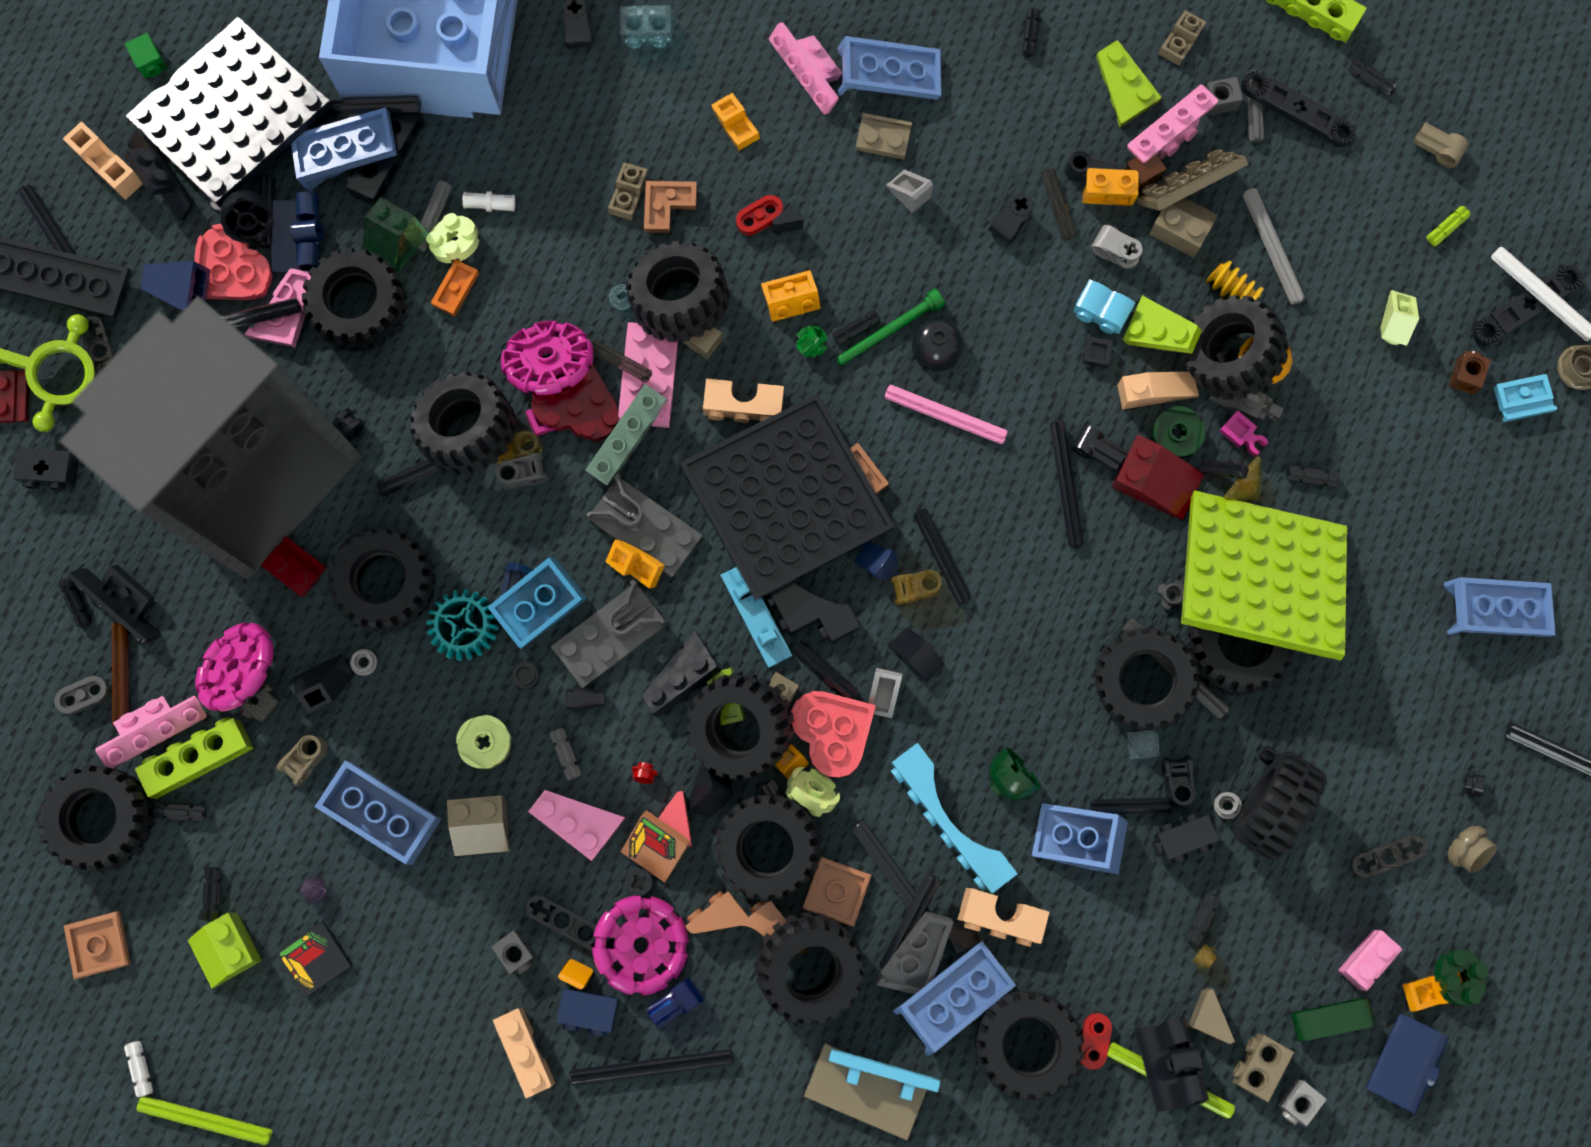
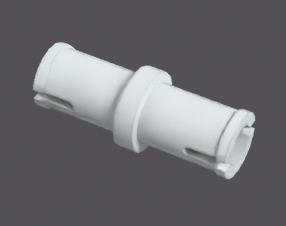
[463,191,516,212]

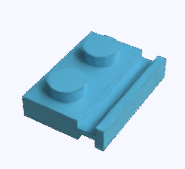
[1493,374,1557,422]

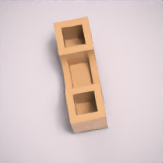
[63,121,143,200]
[703,379,784,423]
[957,888,1049,947]
[493,1007,556,1098]

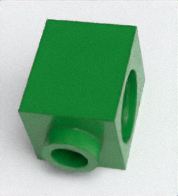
[124,33,167,79]

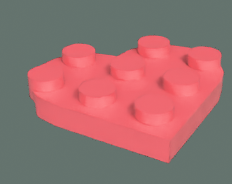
[194,224,272,300]
[791,691,876,778]

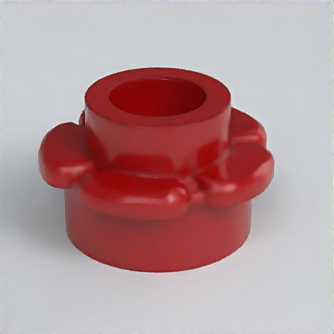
[632,762,658,784]

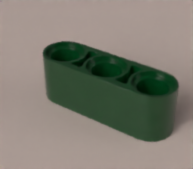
[1291,997,1376,1041]

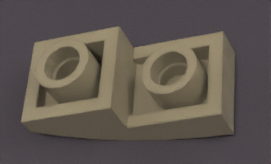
[1158,10,1206,66]
[608,163,648,220]

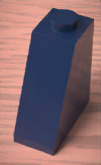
[141,261,211,311]

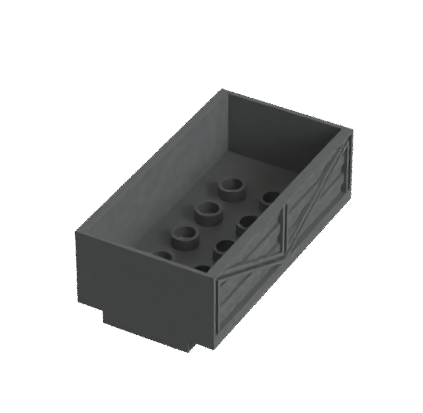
[60,297,362,580]

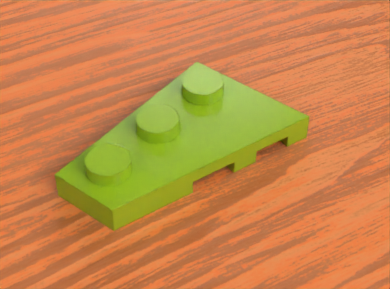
[1096,40,1162,128]
[1123,295,1202,354]

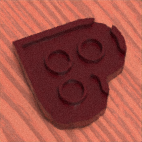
[531,363,619,442]

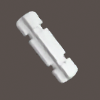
[124,1041,153,1097]

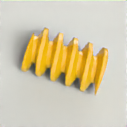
[1205,261,1264,300]

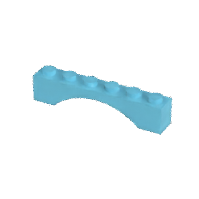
[890,743,1018,894]

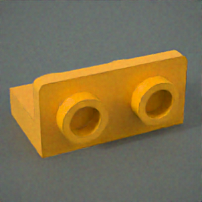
[1082,168,1138,206]
[761,271,820,322]

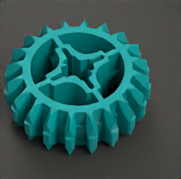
[426,589,499,661]

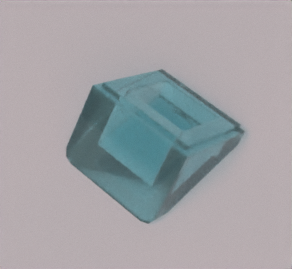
[1127,730,1160,760]

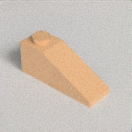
[1117,372,1199,410]

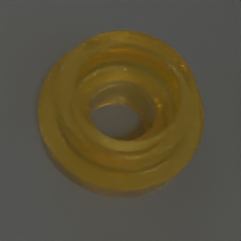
[1193,944,1218,970]

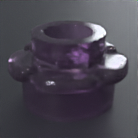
[300,876,326,903]

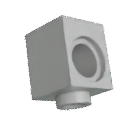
[1278,1079,1327,1126]

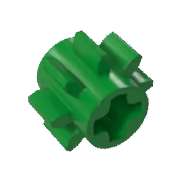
[796,325,828,358]

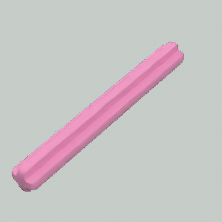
[885,385,1007,444]

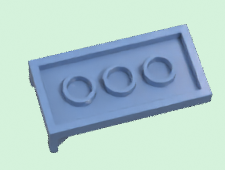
[838,36,941,100]
[291,107,397,192]
[1444,577,1555,637]
[893,941,1016,1056]

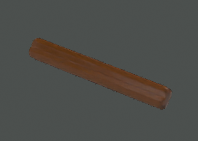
[112,623,129,727]

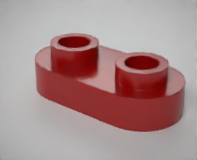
[736,195,783,235]
[1080,1013,1112,1069]

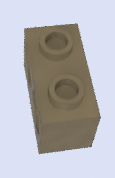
[1232,1034,1294,1102]

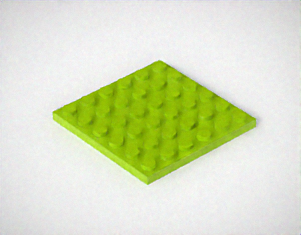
[1181,490,1347,661]

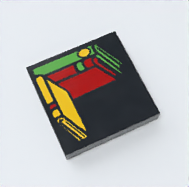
[276,921,353,999]

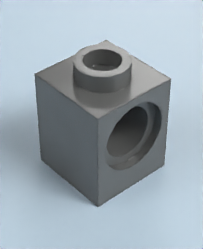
[1205,77,1243,116]
[492,930,536,975]

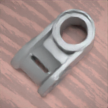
[1090,225,1143,269]

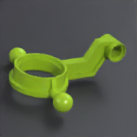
[0,314,95,432]

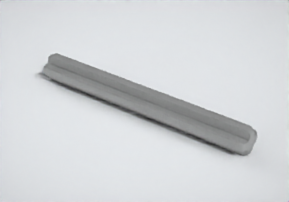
[1243,188,1305,305]

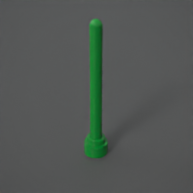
[836,288,946,365]

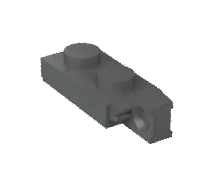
[1208,392,1284,422]

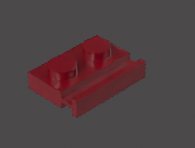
[0,370,30,423]
[261,536,327,598]

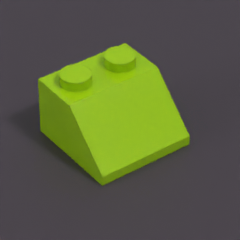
[188,913,262,989]

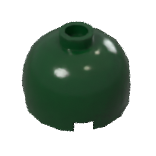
[989,747,1041,801]

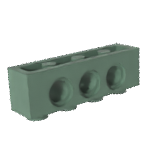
[585,384,669,486]

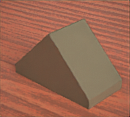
[1188,988,1235,1044]

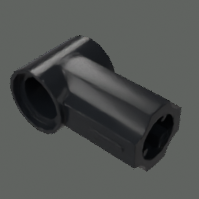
[1065,150,1118,182]
[1071,425,1128,472]

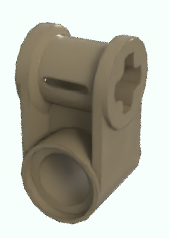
[276,735,328,787]

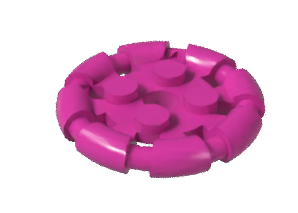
[501,321,594,395]
[195,623,274,712]
[592,895,689,996]

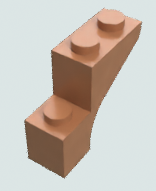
[685,891,787,937]

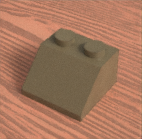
[1149,198,1218,258]
[447,795,509,856]

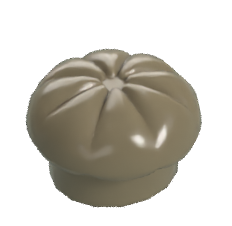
[1557,345,1591,390]
[1448,826,1497,873]

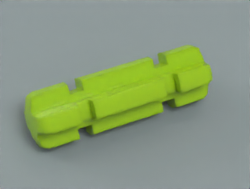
[1427,206,1471,246]

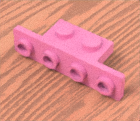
[769,22,842,115]
[1127,85,1218,164]
[95,696,207,768]

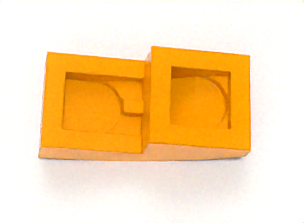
[711,93,760,151]
[605,539,665,589]
[1402,973,1462,1012]

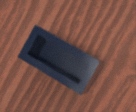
[556,988,620,1037]

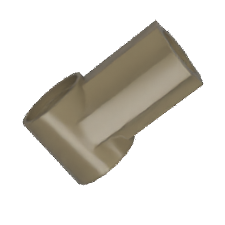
[1413,122,1469,168]

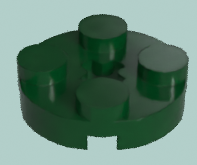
[1152,406,1206,459]
[1434,949,1489,1006]

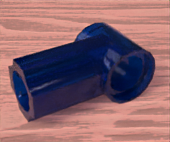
[646,977,704,1030]

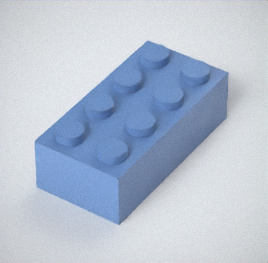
[315,760,442,865]

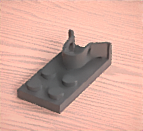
[586,473,703,579]
[551,580,668,688]

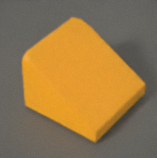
[774,743,809,779]
[558,959,593,990]

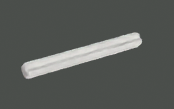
[1491,247,1591,341]

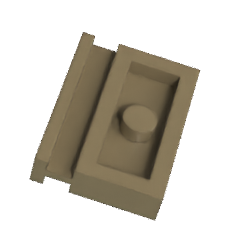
[855,113,912,160]

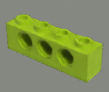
[1265,0,1367,43]
[135,717,254,799]

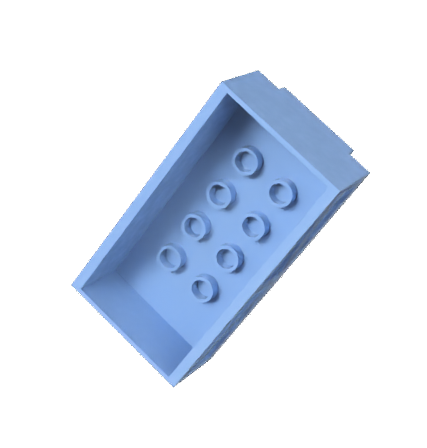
[319,0,517,118]

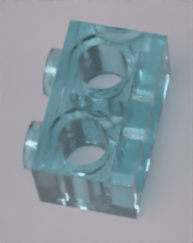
[621,5,673,48]

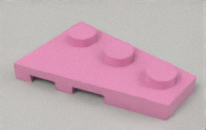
[244,268,311,348]
[528,790,625,861]

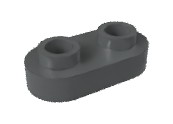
[54,676,110,715]

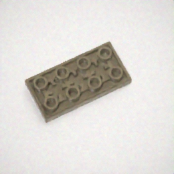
[1136,150,1248,211]
[804,1043,927,1140]

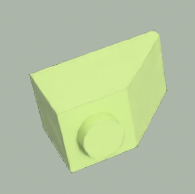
[1381,290,1419,346]

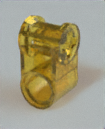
[494,431,543,466]
[890,570,942,605]

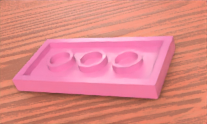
[618,322,678,428]

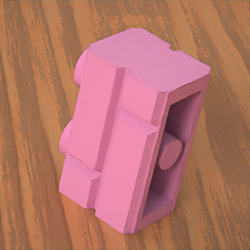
[1338,930,1402,991]

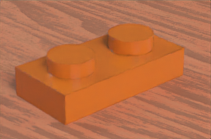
[431,259,479,317]

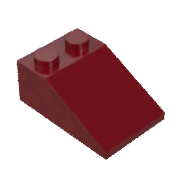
[1111,435,1204,521]

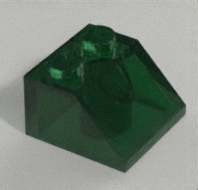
[362,197,429,272]

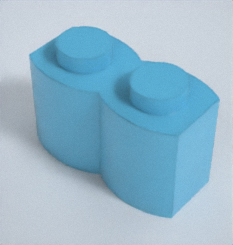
[1073,280,1135,334]

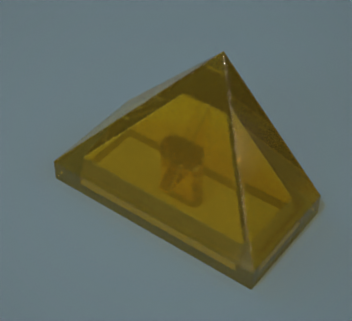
[1223,456,1261,502]

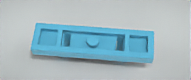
[721,567,792,669]
[828,1048,940,1101]

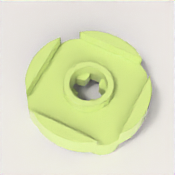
[426,213,479,263]
[456,715,511,769]
[785,767,840,817]

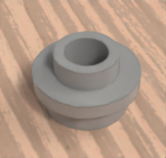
[350,649,378,676]
[1214,792,1242,819]

